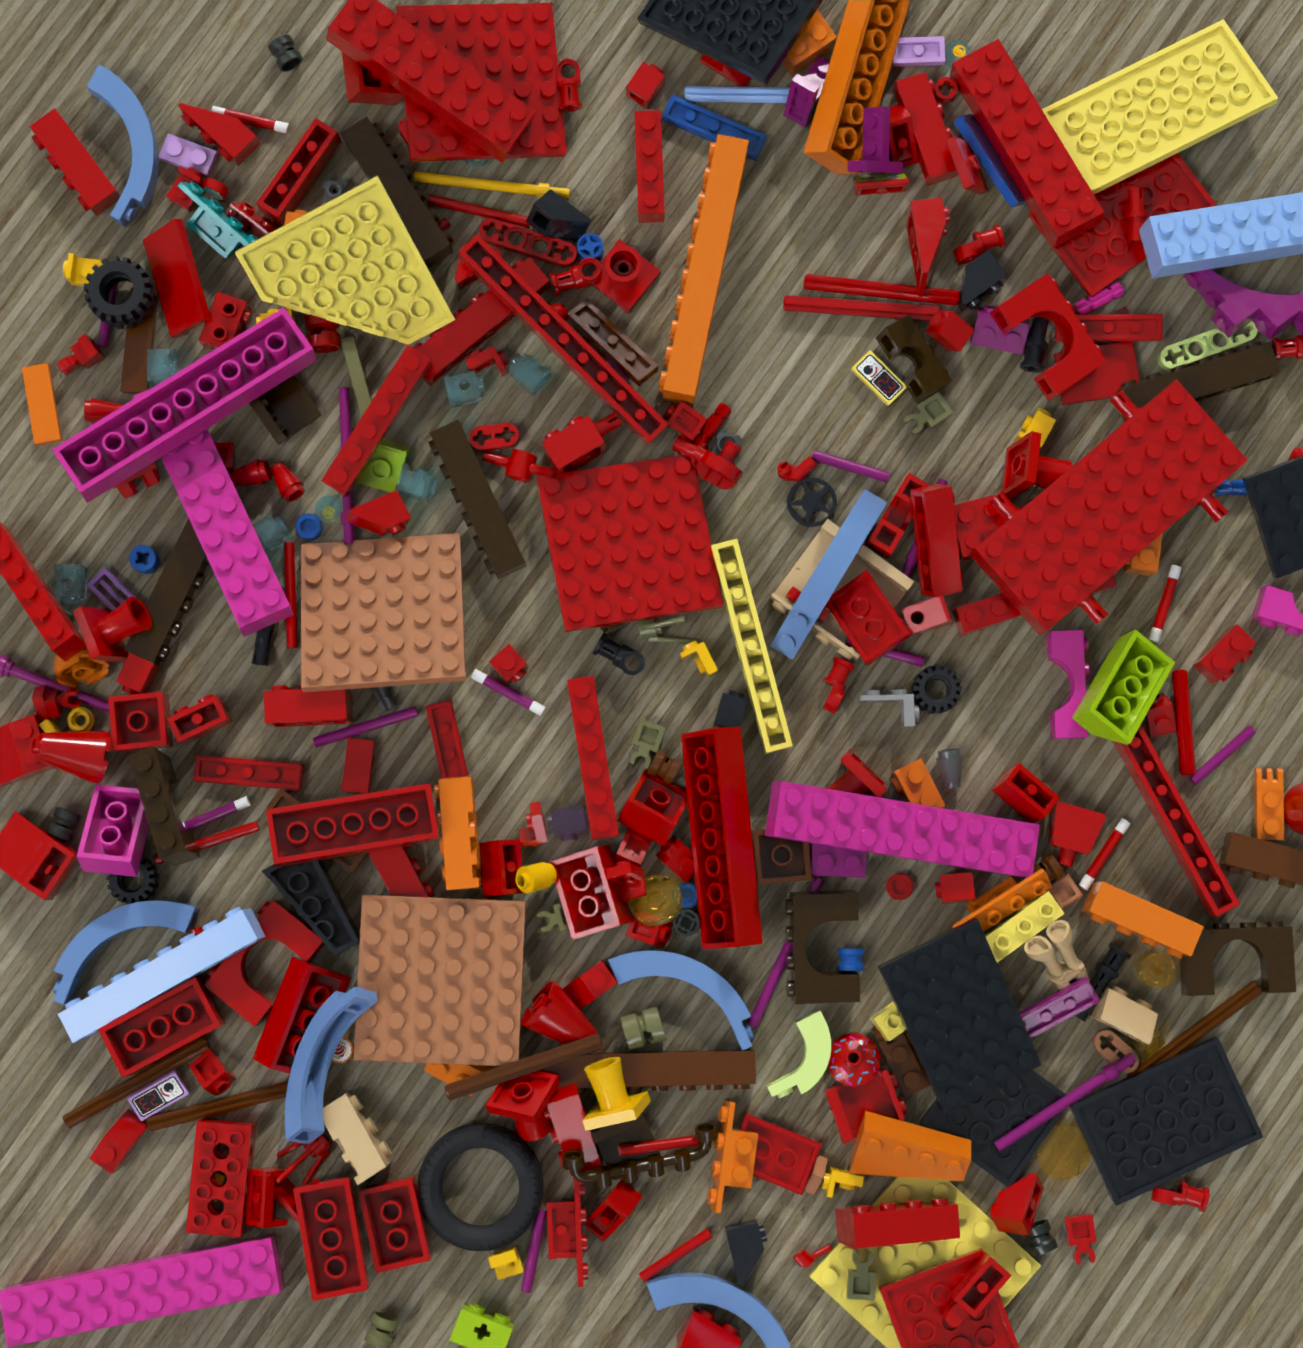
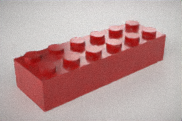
[266,783,439,867]

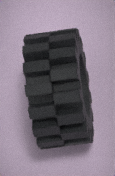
[911,665,962,714]
[106,856,160,904]

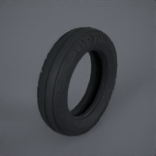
[417,1123,544,1251]

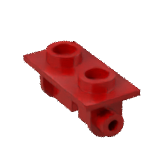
[227,202,276,239]

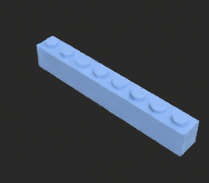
[58,907,266,1043]

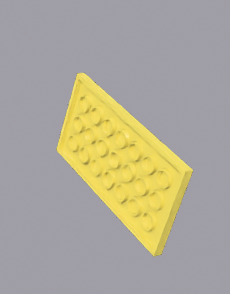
[1042,19,1278,194]

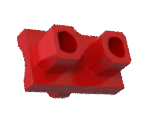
[113,461,160,499]

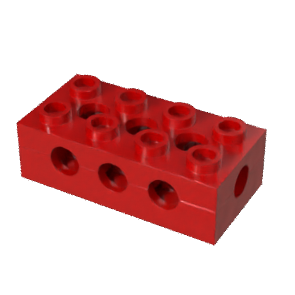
[186,1118,257,1237]

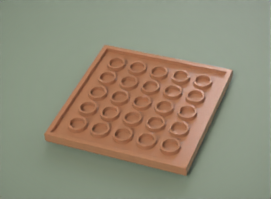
[301,533,466,692]
[354,895,526,1066]

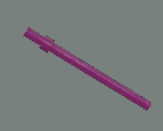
[339,387,354,544]
[748,876,824,1028]
[994,1053,1136,1152]

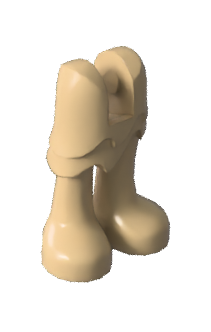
[1024,920,1090,990]

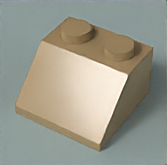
[1090,986,1158,1045]

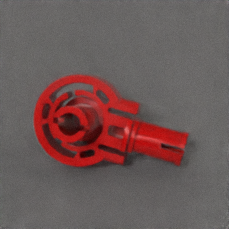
[672,435,743,490]

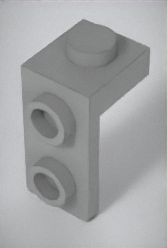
[858,689,919,728]

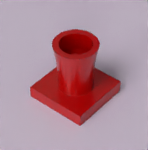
[589,239,661,314]
[1002,431,1073,499]
[73,596,152,663]
[826,749,888,798]
[485,1071,560,1141]

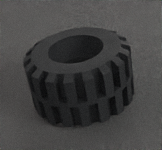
[84,256,157,329]

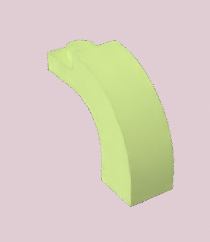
[766,1009,831,1098]

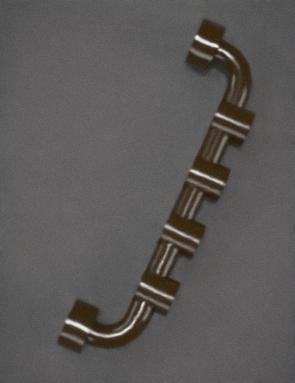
[562,1123,717,1188]

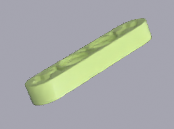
[1158,321,1257,371]

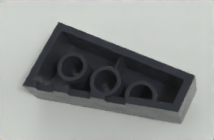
[262,860,360,955]

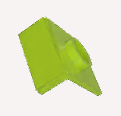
[357,440,411,493]

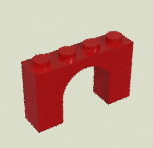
[989,273,1107,400]
[204,900,325,1027]

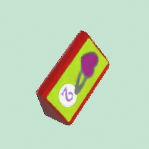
[853,172,909,196]

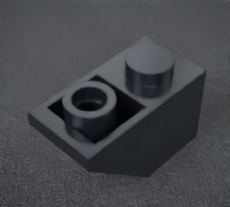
[526,189,592,240]
[958,250,1007,312]

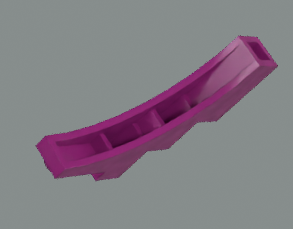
[1184,269,1303,340]

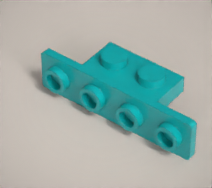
[178,181,258,259]

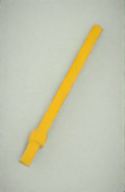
[414,171,570,199]

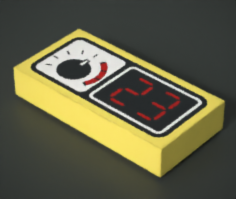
[851,350,907,406]

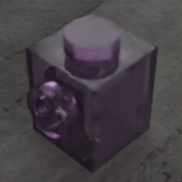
[547,805,588,842]

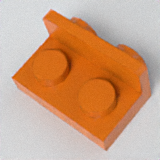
[891,758,946,808]

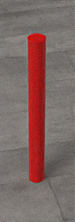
[428,194,531,228]
[284,542,298,649]
[154,821,260,865]

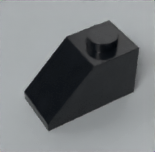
[725,1219,767,1285]

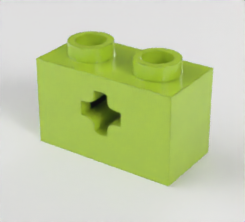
[449,1303,514,1348]

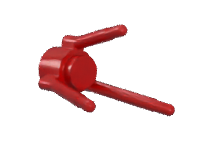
[276,1134,332,1185]

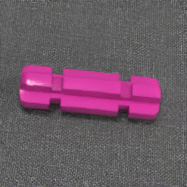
[1074,282,1125,315]

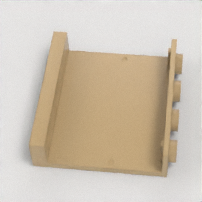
[770,519,914,662]

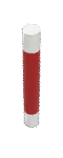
[211,106,290,134]
[1148,565,1182,643]
[1078,818,1131,891]

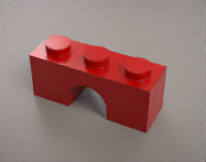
[865,472,929,559]

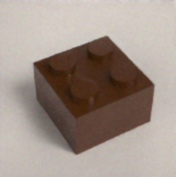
[751,829,812,885]

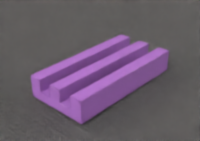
[86,567,137,611]

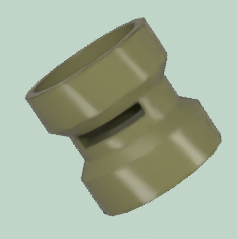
[364,1312,399,1348]

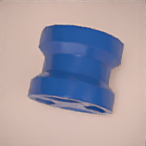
[577,233,604,261]
[129,545,160,574]
[838,948,865,971]

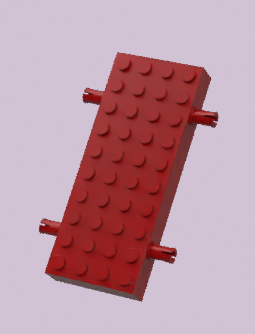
[970,379,1248,636]

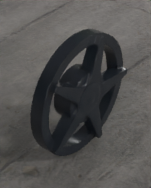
[787,477,837,527]

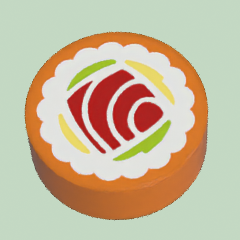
[331,1036,354,1064]

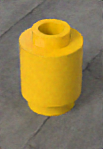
[515,862,557,894]

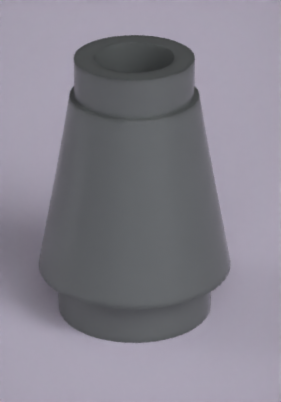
[936,748,963,789]

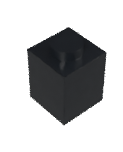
[713,690,749,727]

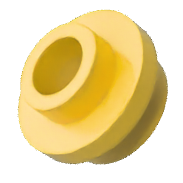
[67,707,95,732]

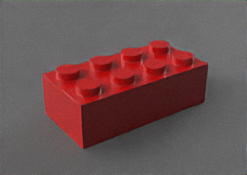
[98,976,226,1078]
[293,1175,370,1301]

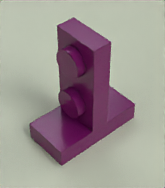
[783,56,830,128]
[848,107,903,174]

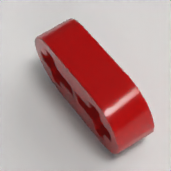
[469,423,519,452]

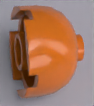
[53,639,109,687]

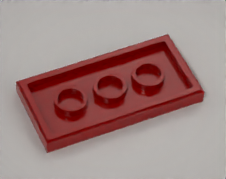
[143,218,211,338]

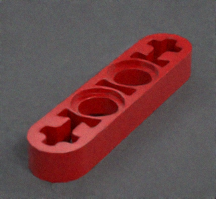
[479,218,577,268]

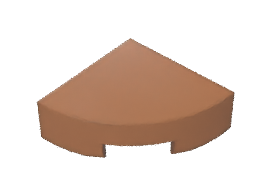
[805,1155,828,1195]

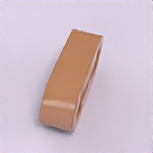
[1092,1029,1139,1073]

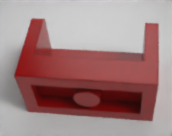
[245,1167,291,1228]

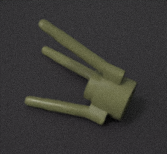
[638,617,696,644]

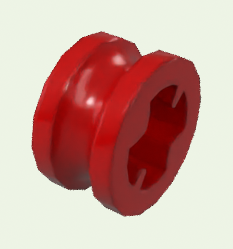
[934,77,958,104]

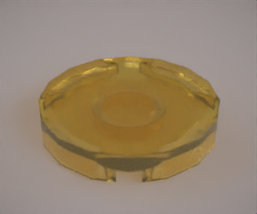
[629,875,683,926]
[1035,1124,1091,1180]

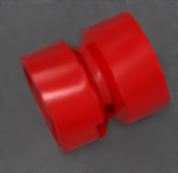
[304,313,341,353]

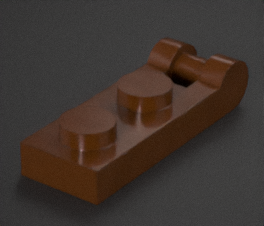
[871,1027,929,1098]

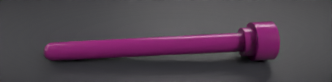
[0,654,109,713]

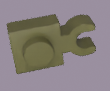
[903,391,953,436]
[630,719,666,769]
[534,903,569,933]
[846,1250,876,1301]

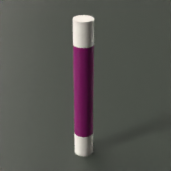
[471,669,546,716]
[182,796,251,831]

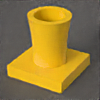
[582,1057,651,1131]

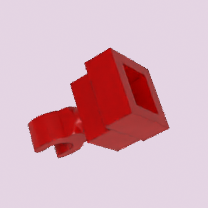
[56,333,105,375]
[32,685,82,721]

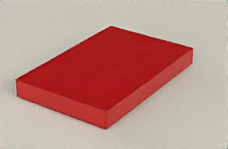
[1053,342,1140,406]
[826,570,912,666]
[739,1112,822,1195]

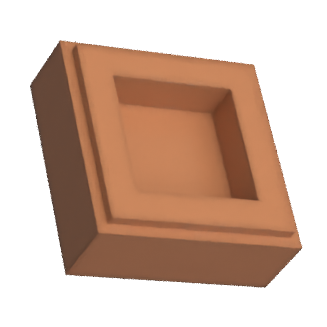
[1048,873,1083,909]

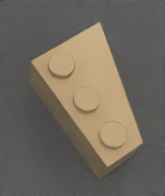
[323,1092,392,1185]

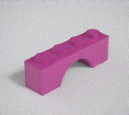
[1252,585,1303,637]
[1047,630,1089,740]

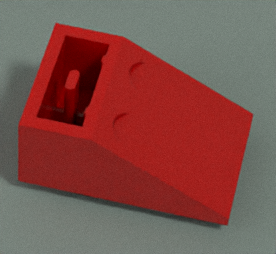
[0,811,78,900]

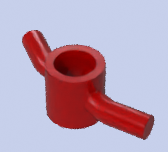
[482,449,557,483]

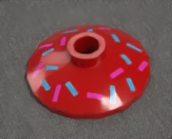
[828,1033,881,1087]

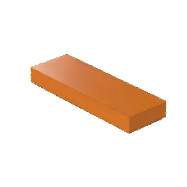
[22,363,63,446]

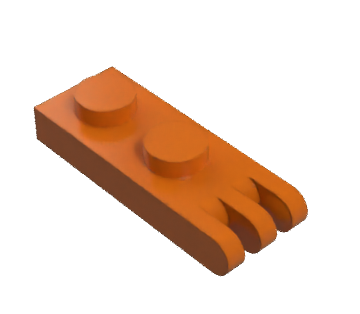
[1254,768,1284,841]

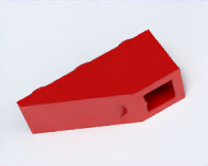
[178,103,260,166]

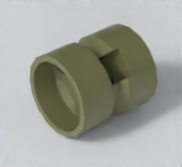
[620,1006,667,1051]

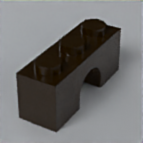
[876,315,952,404]

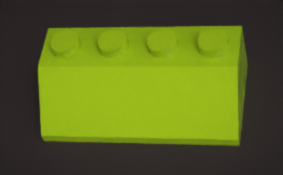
[1072,629,1175,745]

